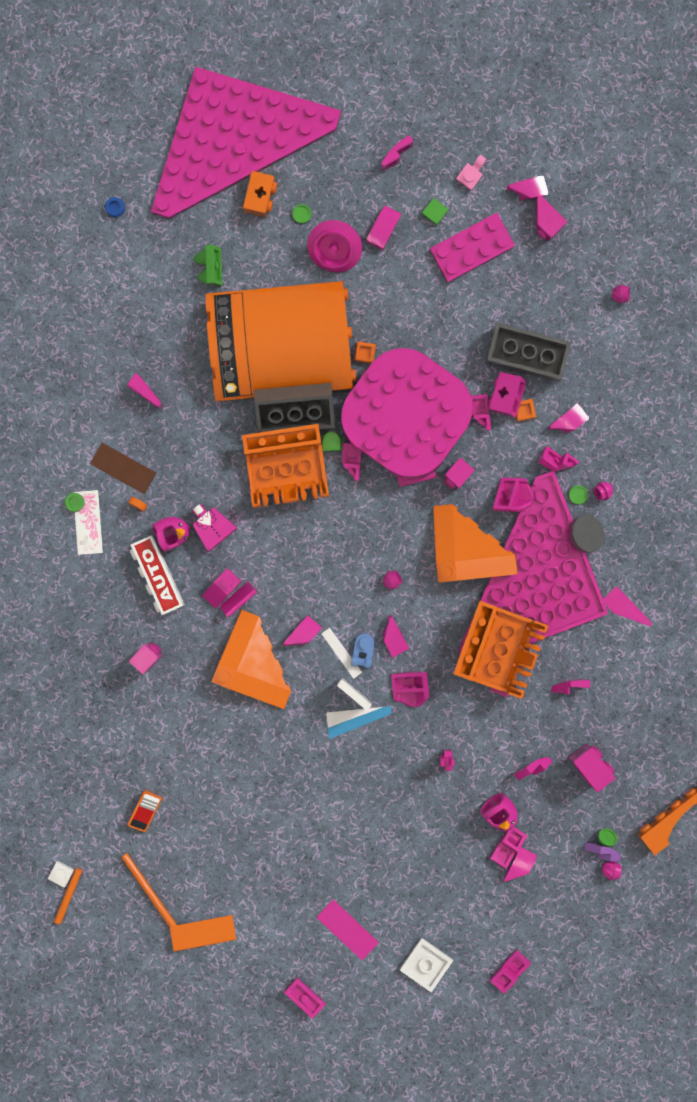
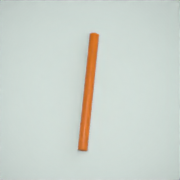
[121,853,177,928]

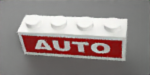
[130,535,185,615]

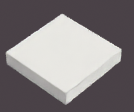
[337,678,372,711]
[400,937,453,992]

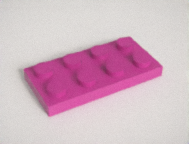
[430,213,515,283]

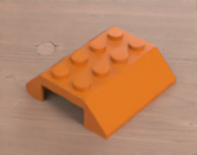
[242,424,329,508]
[453,601,549,699]

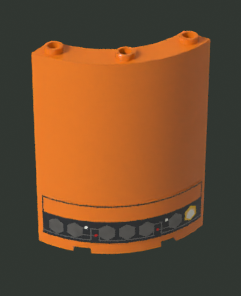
[206,281,356,401]

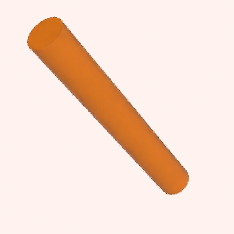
[54,868,83,924]

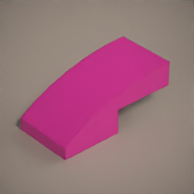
[381,135,414,171]
[366,206,401,250]
[489,827,528,869]
[490,949,531,994]

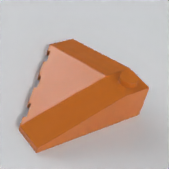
[433,504,518,583]
[211,610,291,709]

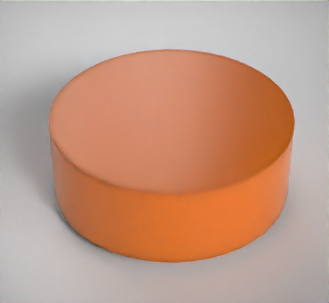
[128,496,148,512]

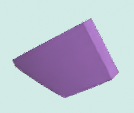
[585,842,621,862]

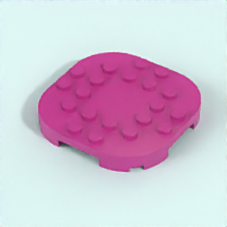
[341,348,473,479]

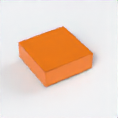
[354,341,376,364]
[516,399,536,422]

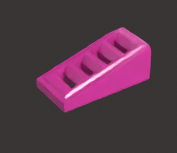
[127,373,163,409]

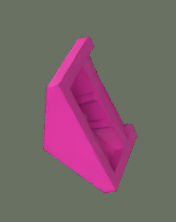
[493,477,534,512]
[391,671,430,707]

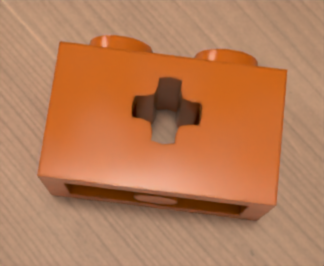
[243,171,278,217]

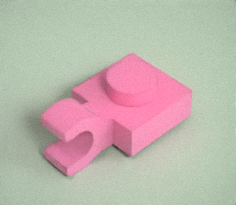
[456,155,486,191]

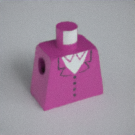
[192,504,238,551]

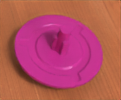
[307,220,362,272]

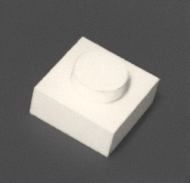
[48,861,75,888]

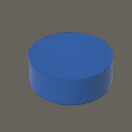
[105,197,125,218]

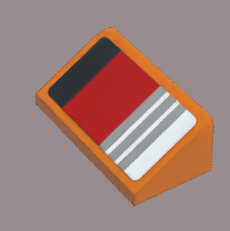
[127,789,162,832]

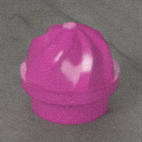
[612,284,630,304]
[593,482,613,501]
[383,570,402,589]
[602,861,622,880]

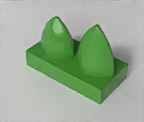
[193,245,223,287]

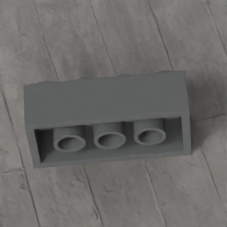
[485,323,572,383]
[254,383,335,433]

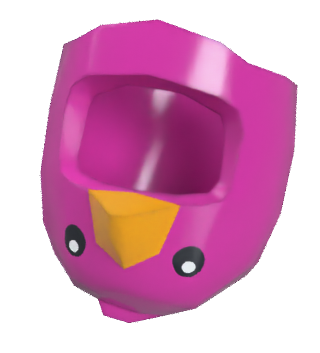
[152,517,190,552]
[480,793,518,831]

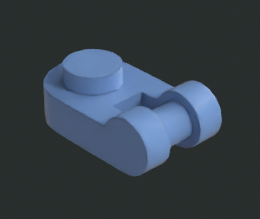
[351,633,374,669]

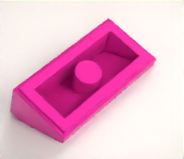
[220,582,257,617]

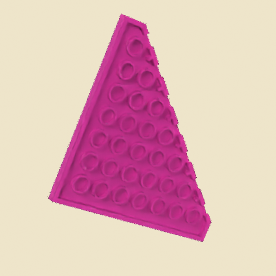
[151,67,341,219]
[458,471,609,655]

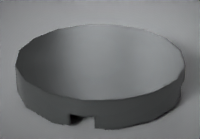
[569,515,605,553]

